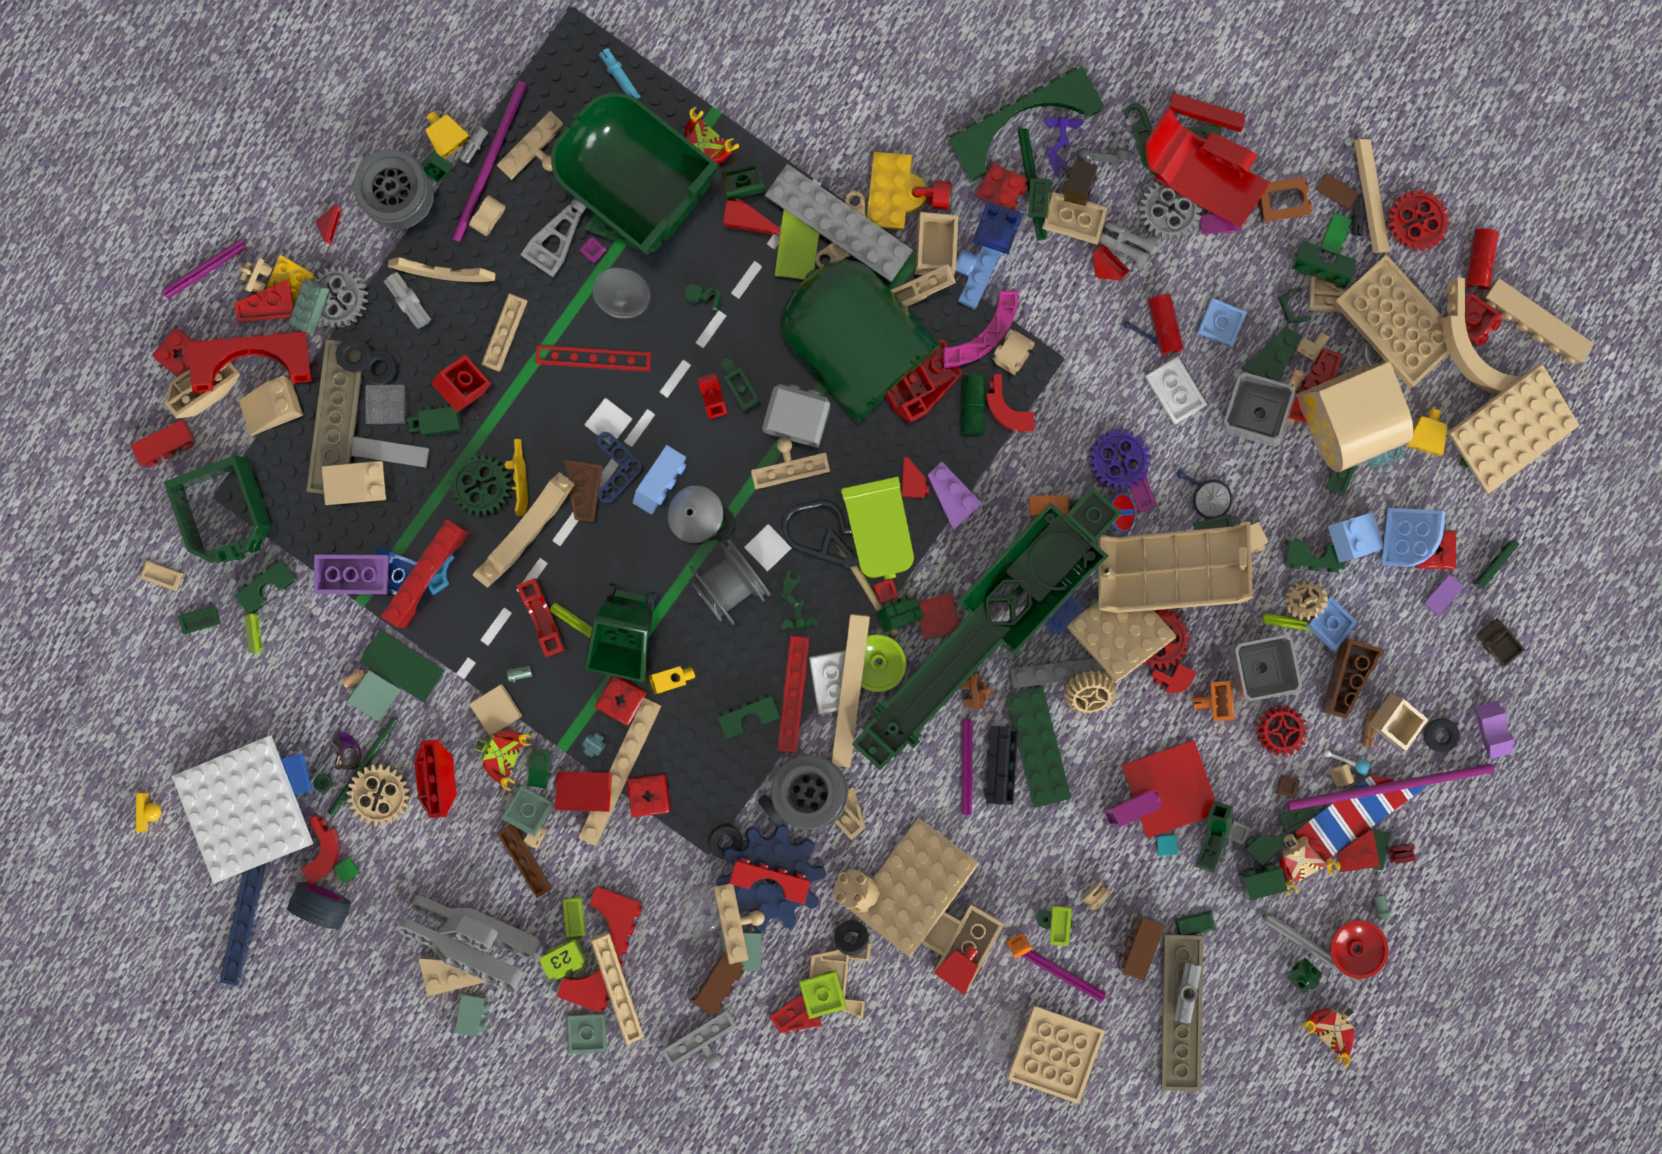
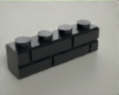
[984,726,1018,805]

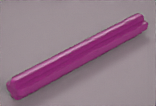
[162,240,246,299]
[962,719,972,815]
[1021,950,1106,1002]

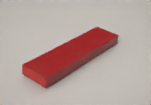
[1169,93,1246,133]

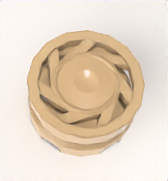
[1081,880,1111,910]

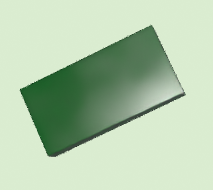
[1321,213,1352,256]

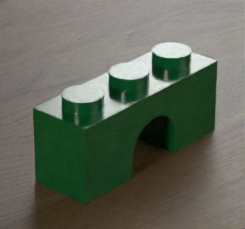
[1292,241,1357,288]
[1284,540,1346,573]
[235,560,298,614]
[718,694,780,739]

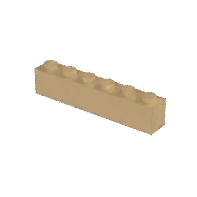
[1482,278,1594,365]

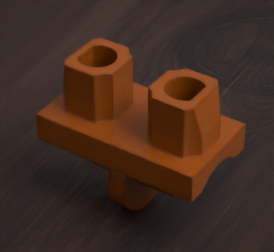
[962,674,994,710]

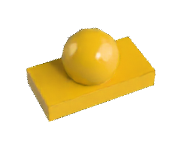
[135,792,162,832]

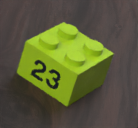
[539,937,587,980]

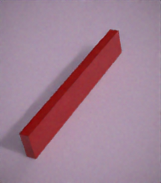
[535,345,651,372]
[777,636,809,753]

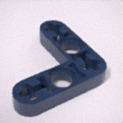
[597,432,643,504]

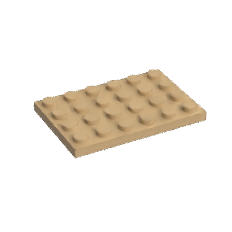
[1333,255,1449,389]
[1447,364,1580,494]
[850,817,980,958]

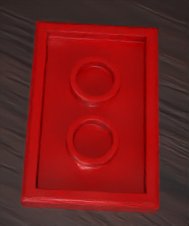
[554,772,612,812]

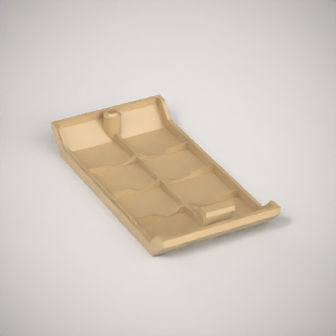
[1098,521,1253,613]

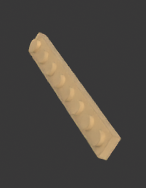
[579,698,661,846]

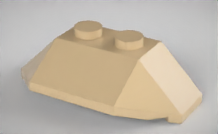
[164,362,240,419]

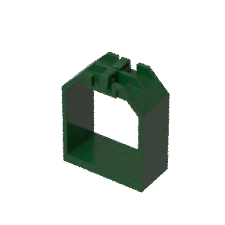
[164,456,271,563]

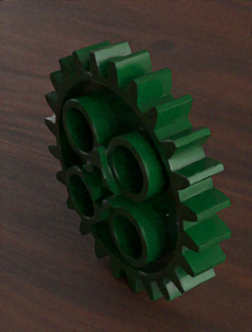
[449,454,512,516]

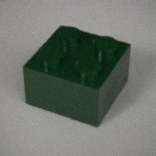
[1238,863,1288,901]

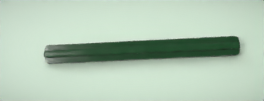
[1018,128,1047,241]

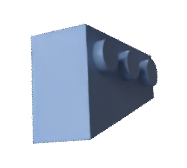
[633,445,686,515]

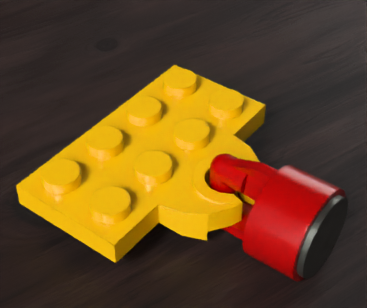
[867,152,953,231]

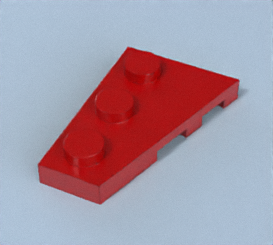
[234,278,294,322]

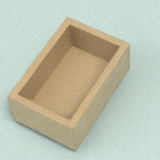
[914,212,958,275]

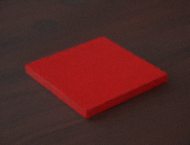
[1121,740,1215,838]

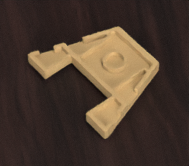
[809,943,871,1019]

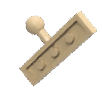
[497,111,564,180]
[751,437,830,489]
[713,884,765,964]

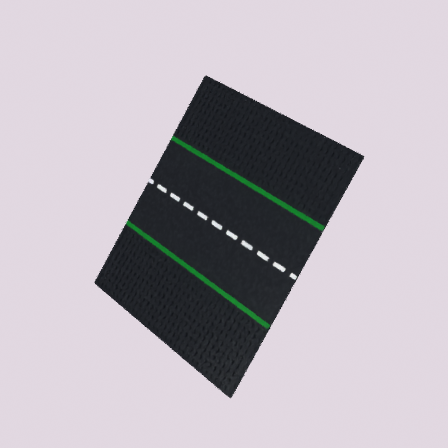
[214,7,1064,854]

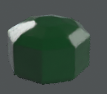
[313,774,333,792]

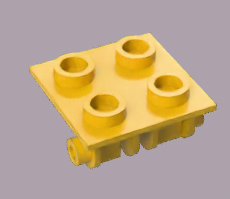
[267,255,316,304]

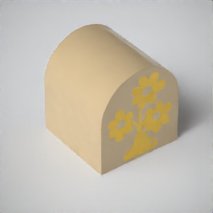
[1295,362,1413,472]

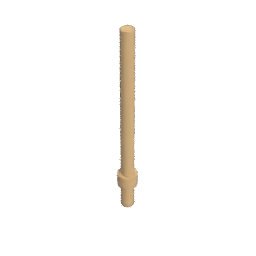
[835,534,899,636]

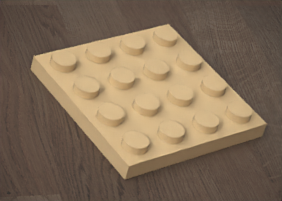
[1066,600,1176,683]
[1006,1005,1105,1104]

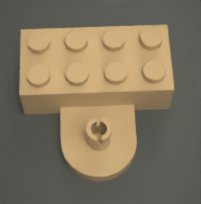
[922,904,1005,992]

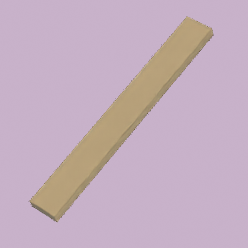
[831,614,870,767]

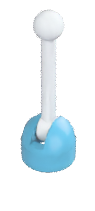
[1323,750,1370,776]

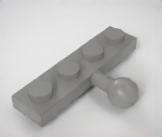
[661,1009,737,1069]

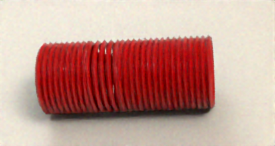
[1465,228,1499,290]
[1147,294,1184,355]

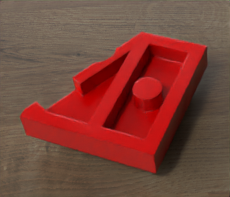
[1337,830,1380,872]
[769,994,822,1033]

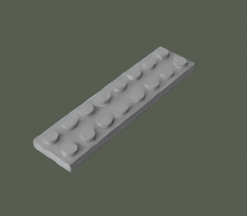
[765,164,913,282]

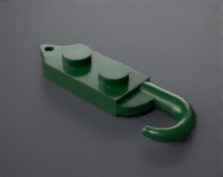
[1124,103,1157,177]

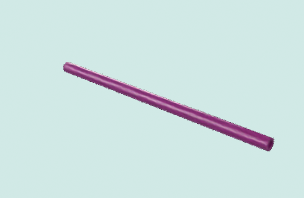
[1287,763,1495,811]

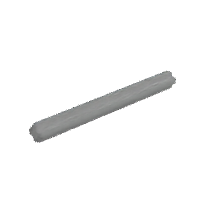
[1263,914,1363,984]

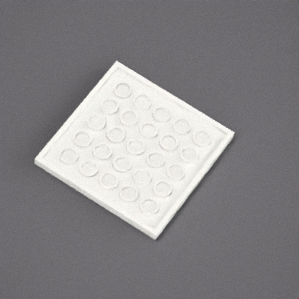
[172,736,313,884]

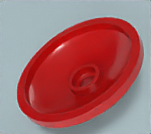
[1330,920,1389,979]

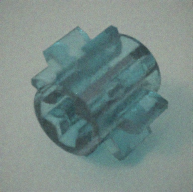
[582,733,606,757]

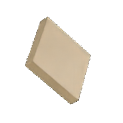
[469,684,522,736]

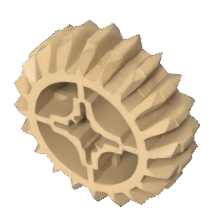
[1064,669,1117,715]

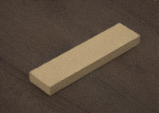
[481,293,528,372]

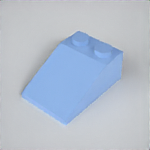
[1328,512,1384,563]

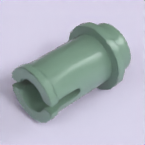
[507,665,532,682]
[1373,895,1391,920]

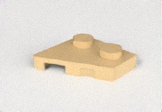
[1308,276,1346,313]
[835,787,866,840]

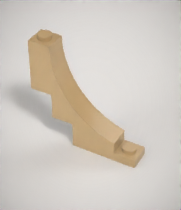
[473,472,574,588]

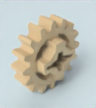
[1285,581,1328,620]

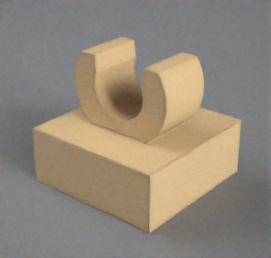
[1329,764,1356,787]

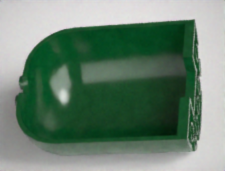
[551,93,719,255]
[780,260,942,424]

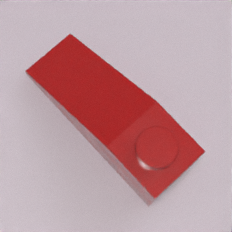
[723,198,781,236]

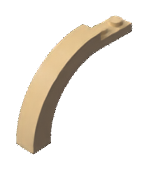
[891,265,956,307]
[1441,278,1521,395]

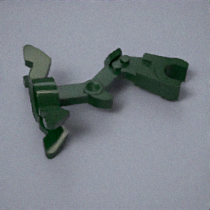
[779,570,819,631]

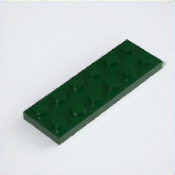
[1005,687,1071,808]

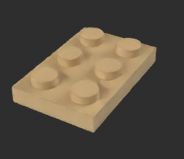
[1042,192,1108,244]

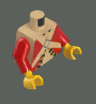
[1280,834,1340,896]
[1300,1006,1356,1067]

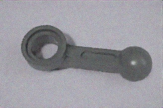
[1077,148,1133,163]

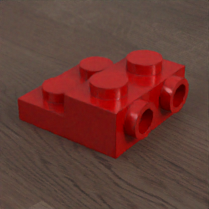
[975,162,1028,215]
[1465,292,1502,348]

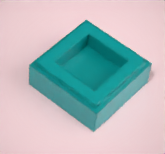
[1156,835,1178,856]

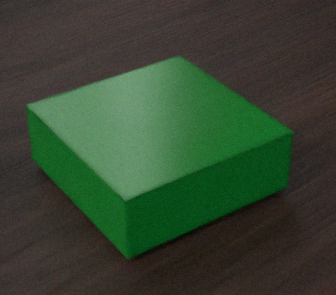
[333,857,360,884]

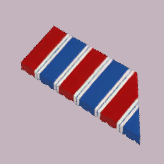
[1295,775,1426,856]

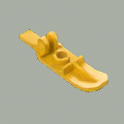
[505,439,528,516]

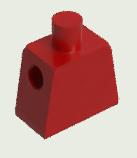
[934,945,979,995]

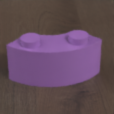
[1475,701,1515,759]

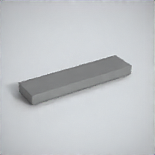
[351,437,430,468]

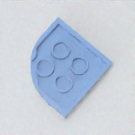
[1382,508,1446,567]

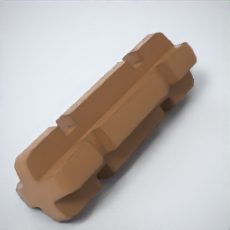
[1362,710,1378,747]

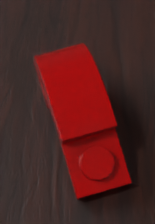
[986,374,1034,433]
[301,815,340,885]

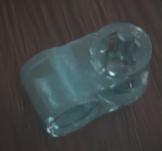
[1368,445,1405,469]

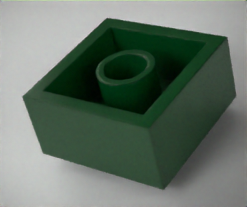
[421,151,453,183]

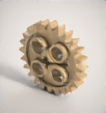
[347,763,411,826]

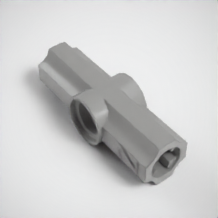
[384,272,431,329]
[1174,962,1202,1023]

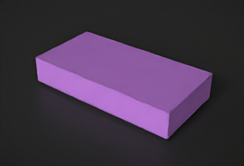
[1423,574,1464,616]

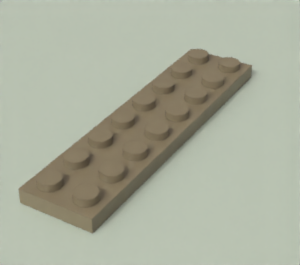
[307,340,362,494]
[1161,934,1203,1091]

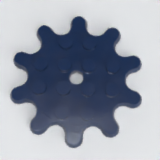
[716,824,826,932]

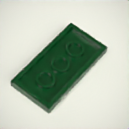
[359,629,445,703]

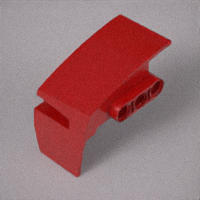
[1146,107,1270,228]

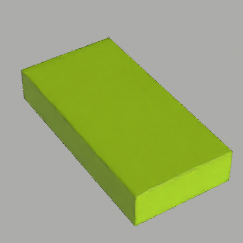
[562,897,586,938]
[1049,905,1072,946]

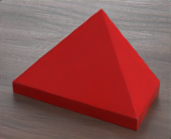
[316,205,342,245]
[1093,244,1130,280]

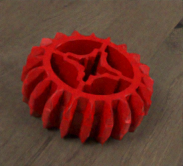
[1255,705,1308,757]

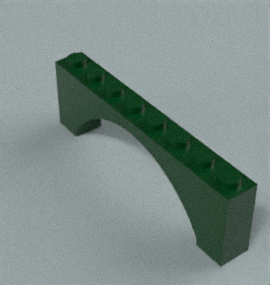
[947,67,1104,183]

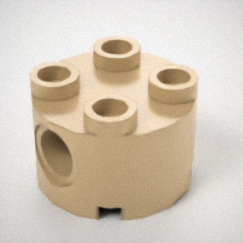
[993,329,1035,375]
[834,870,879,913]

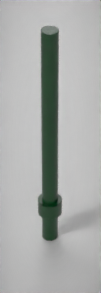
[328,716,399,816]

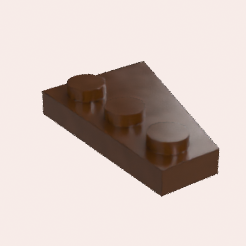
[564,460,603,523]

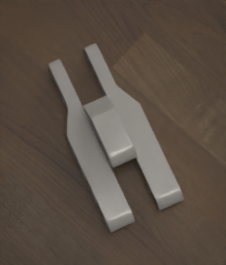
[397,895,540,992]

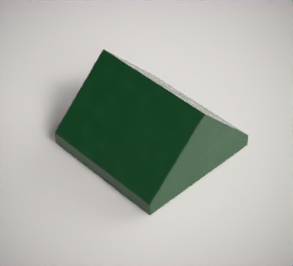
[721,163,765,201]

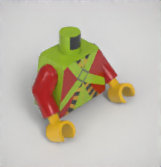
[684,107,739,164]
[473,729,533,790]

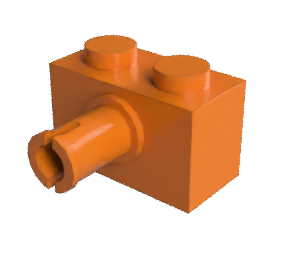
[1193,681,1235,721]

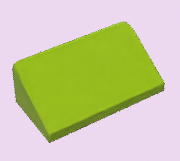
[244,614,263,654]

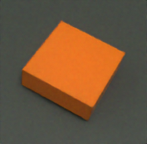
[1006,933,1032,959]

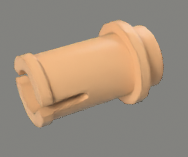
[1287,370,1305,392]
[342,669,366,690]

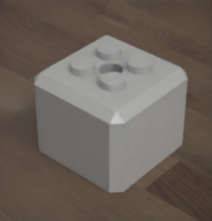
[1224,372,1295,447]
[762,384,830,448]
[1228,634,1302,702]

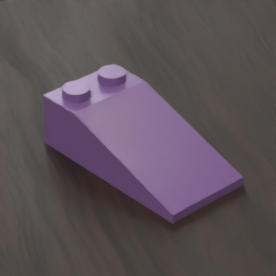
[314,555,389,594]

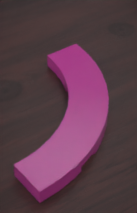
[943,291,1018,368]

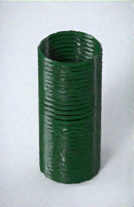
[961,374,986,434]

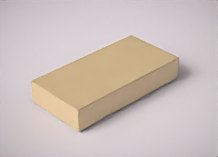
[140,560,184,591]

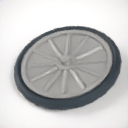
[1193,479,1232,519]

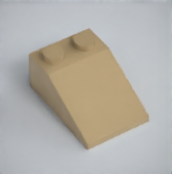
[239,375,303,436]
[321,461,386,505]

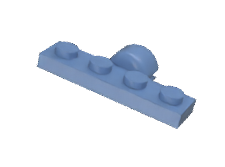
[956,232,1006,310]

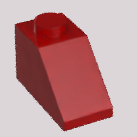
[901,457,929,499]

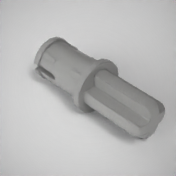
[460,126,488,163]

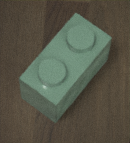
[454,992,489,1037]

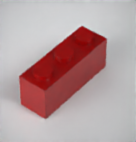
[130,420,196,468]

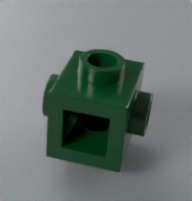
[1287,958,1322,993]

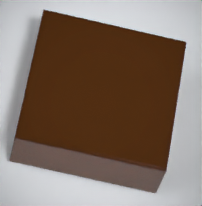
[1276,774,1300,799]

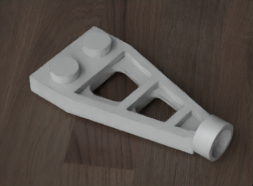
[521,199,586,277]

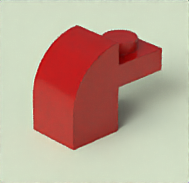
[697,373,728,419]
[1150,664,1196,693]

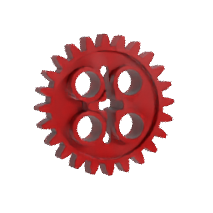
[1386,189,1450,252]
[1142,609,1191,670]

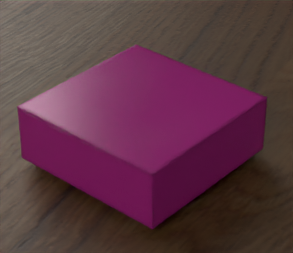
[579,236,607,264]

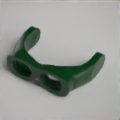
[1279,287,1311,324]

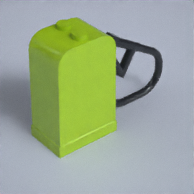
[781,477,914,580]

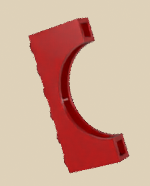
[187,331,311,393]
[381,519,470,628]
[557,885,643,1012]

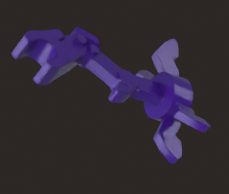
[1044,117,1084,178]

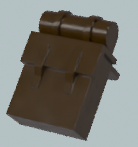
[1476,618,1525,667]

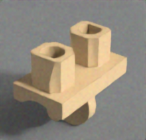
[237,258,273,293]

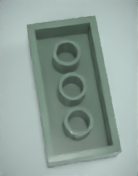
[289,279,329,333]

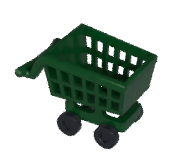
[584,583,656,682]

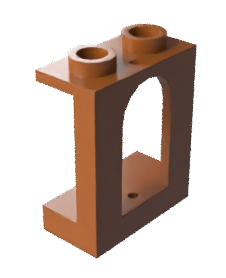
[1258,177,1312,224]

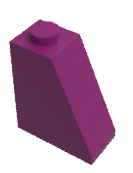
[1103,790,1161,827]

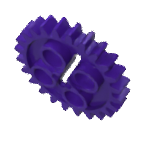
[1088,428,1151,491]

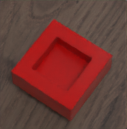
[873,578,899,603]

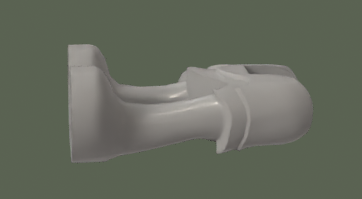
[1099,223,1158,271]

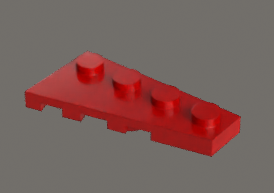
[1289,349,1343,424]

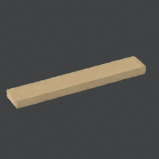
[1354,139,1390,253]
[590,931,644,1045]

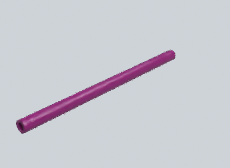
[451,81,527,242]

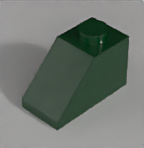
[528,748,554,789]
[1244,835,1286,866]

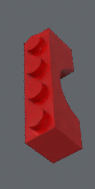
[516,578,566,657]
[729,857,811,904]

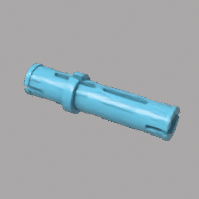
[599,48,641,100]

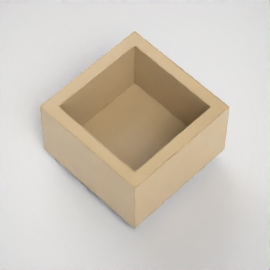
[1368,693,1428,751]

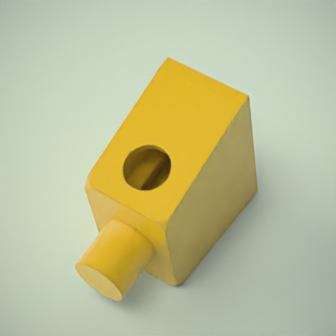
[425,111,470,159]
[1404,408,1447,456]
[648,666,695,695]

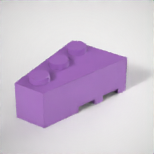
[927,462,982,531]

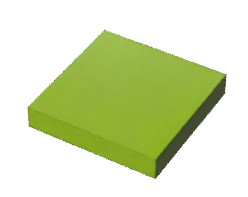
[799,970,847,1019]

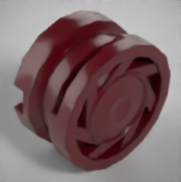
[1387,843,1417,864]

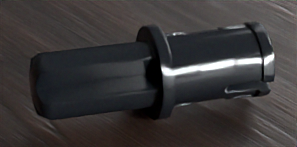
[1351,197,1367,236]

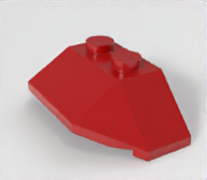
[414,739,457,818]

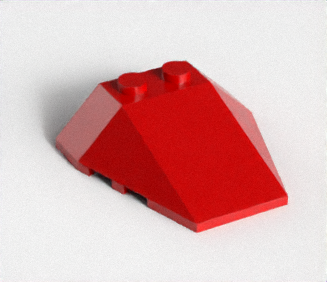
[885,340,963,423]

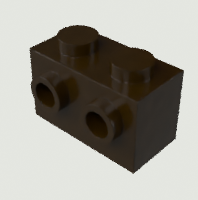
[1062,160,1098,206]

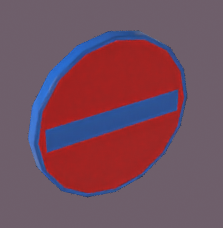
[1110,494,1135,532]

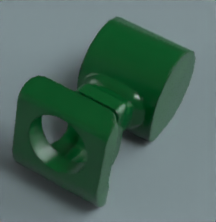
[684,284,721,311]
[1036,910,1073,930]

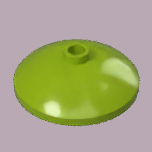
[861,634,907,692]

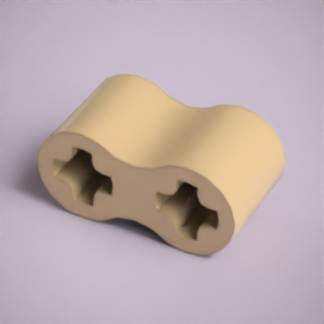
[469,195,506,236]

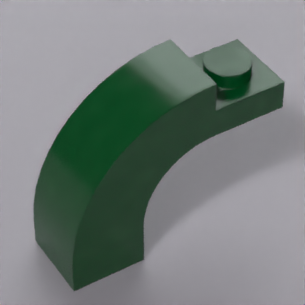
[1195,801,1233,873]

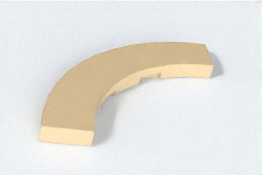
[388,257,496,282]

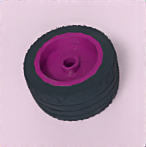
[287,882,351,930]

